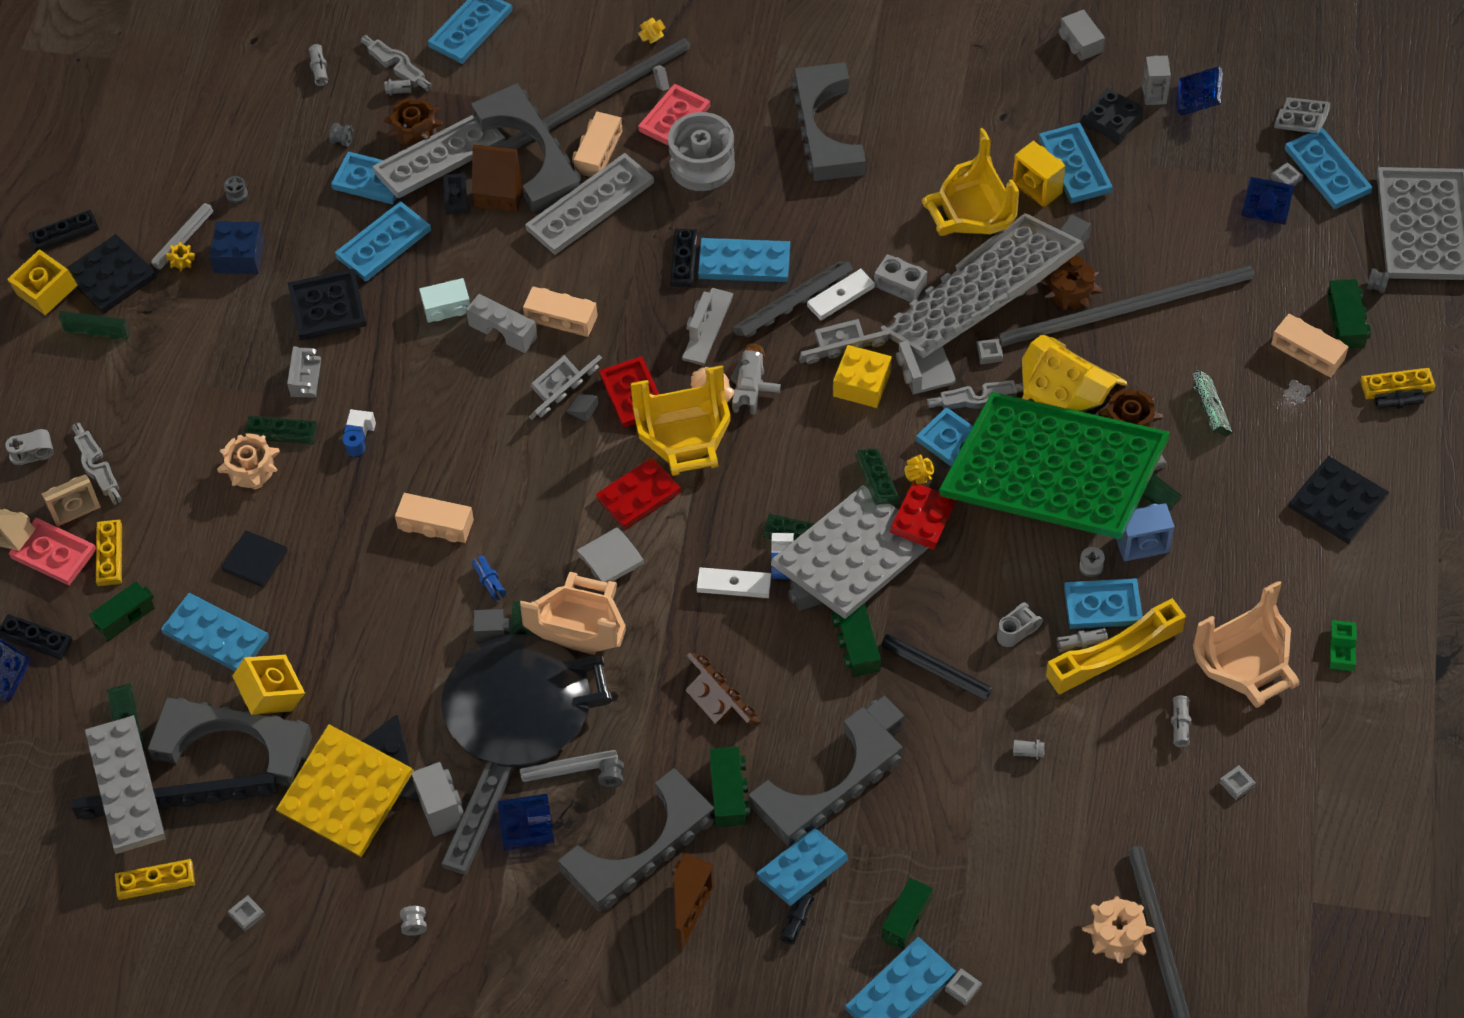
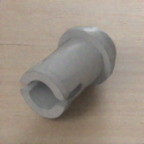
[384,79,411,96]
[1013,740,1045,760]

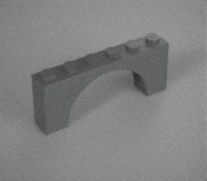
[791,62,866,181]
[471,83,581,213]
[148,698,312,787]
[749,707,903,847]
[558,768,715,913]

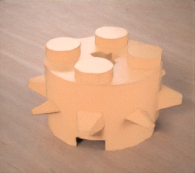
[217,434,280,490]
[1082,896,1154,963]

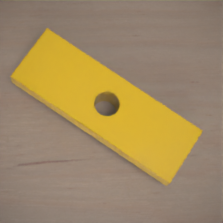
[1360,368,1435,399]
[96,520,122,586]
[115,859,195,900]

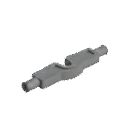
[361,35,432,91]
[927,380,1023,409]
[72,423,122,504]

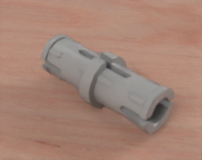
[309,44,328,86]
[1056,628,1108,653]
[1171,695,1191,747]

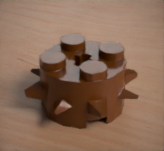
[384,98,443,148]
[1042,256,1102,310]
[1098,388,1163,428]

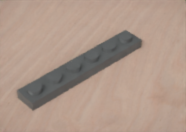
[732,261,853,338]
[442,761,514,875]

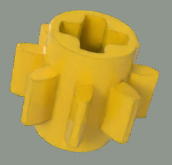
[638,17,665,44]
[166,242,195,271]
[904,454,934,485]

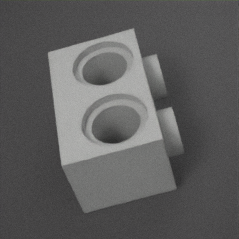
[1142,56,1171,105]
[874,254,927,302]

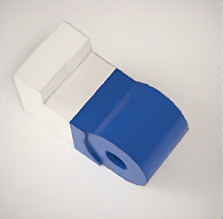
[343,409,376,457]
[771,533,794,579]

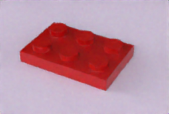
[599,356,660,428]
[596,457,681,530]
[890,482,957,550]

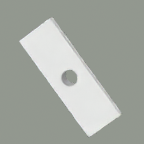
[807,269,875,320]
[697,567,771,598]

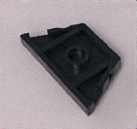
[362,715,419,802]

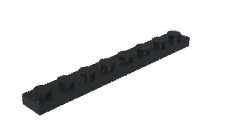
[72,773,278,820]

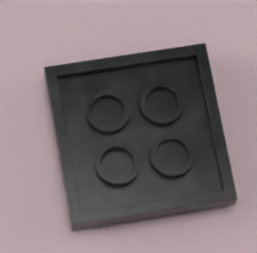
[67,234,157,314]
[288,268,367,340]
[1289,455,1389,544]

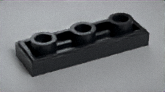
[28,209,99,252]
[670,229,697,287]
[0,614,73,660]

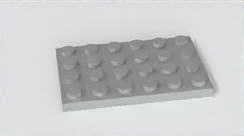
[1376,167,1464,280]
[771,485,928,619]

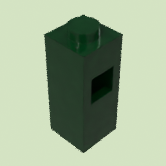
[89,581,155,642]
[881,877,933,949]

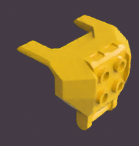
[922,128,1019,236]
[1021,335,1128,412]
[631,366,731,476]

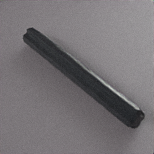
[882,634,992,700]

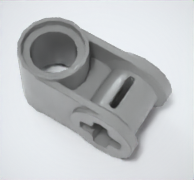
[5,429,54,466]
[997,602,1043,647]

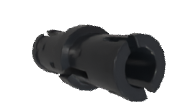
[1374,389,1424,409]
[780,893,815,945]

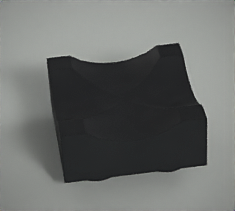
[1082,88,1144,145]

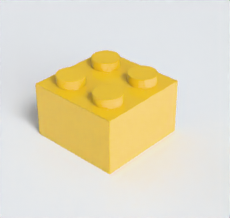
[1013,141,1066,207]
[7,249,77,315]
[833,345,892,408]
[232,655,305,715]

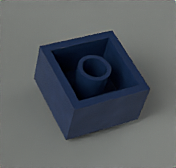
[210,221,264,274]

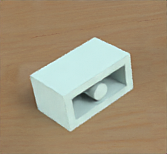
[419,278,470,323]

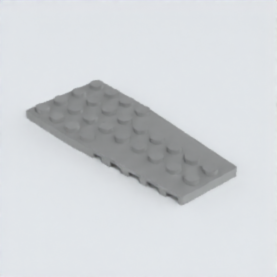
[881,213,1084,358]

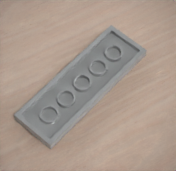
[373,115,505,199]
[525,153,654,255]
[85,715,166,854]

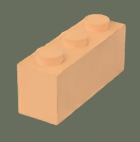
[572,112,622,177]
[523,286,598,337]
[1271,314,1348,378]
[395,493,474,543]

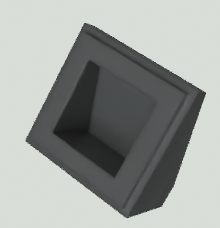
[567,394,599,422]

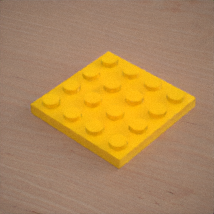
[276,724,414,857]

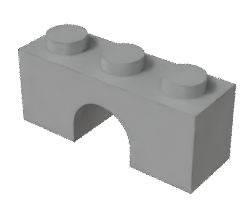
[466,294,538,353]

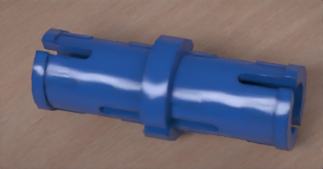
[471,556,506,601]

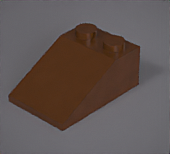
[472,144,523,212]
[672,853,715,951]

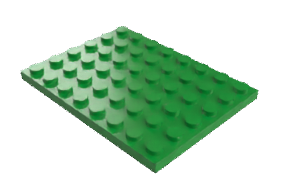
[939,392,1170,540]

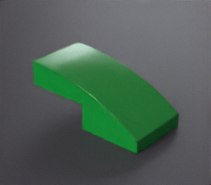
[1329,620,1357,671]

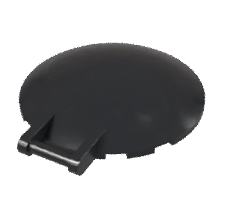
[442,634,613,767]

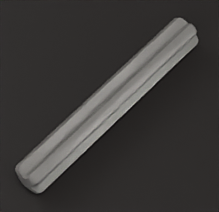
[151,203,213,270]
[520,750,618,782]

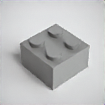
[411,762,464,837]

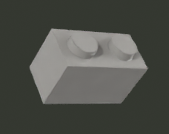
[1059,9,1105,61]

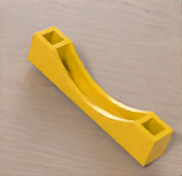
[1046,598,1186,695]

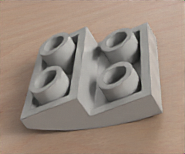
[1274,97,1330,133]
[577,527,644,583]

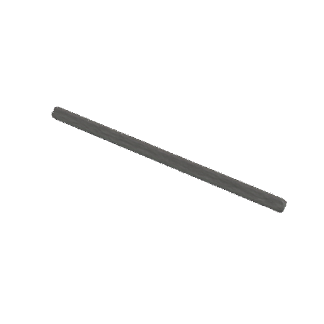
[495,38,690,149]
[998,266,1255,346]
[1128,846,1190,1018]

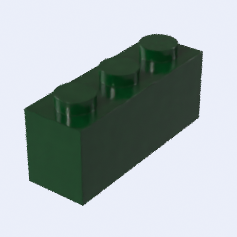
[1326,279,1371,349]
[831,603,881,677]
[709,747,750,828]

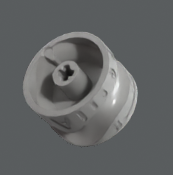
[668,112,735,191]

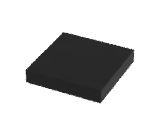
[222,530,288,588]

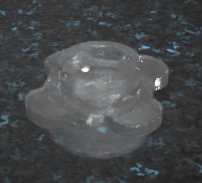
[1284,380,1311,404]

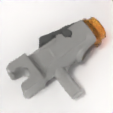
[731,344,781,415]

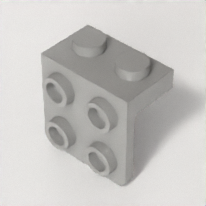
[896,341,955,394]

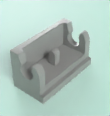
[287,346,321,398]

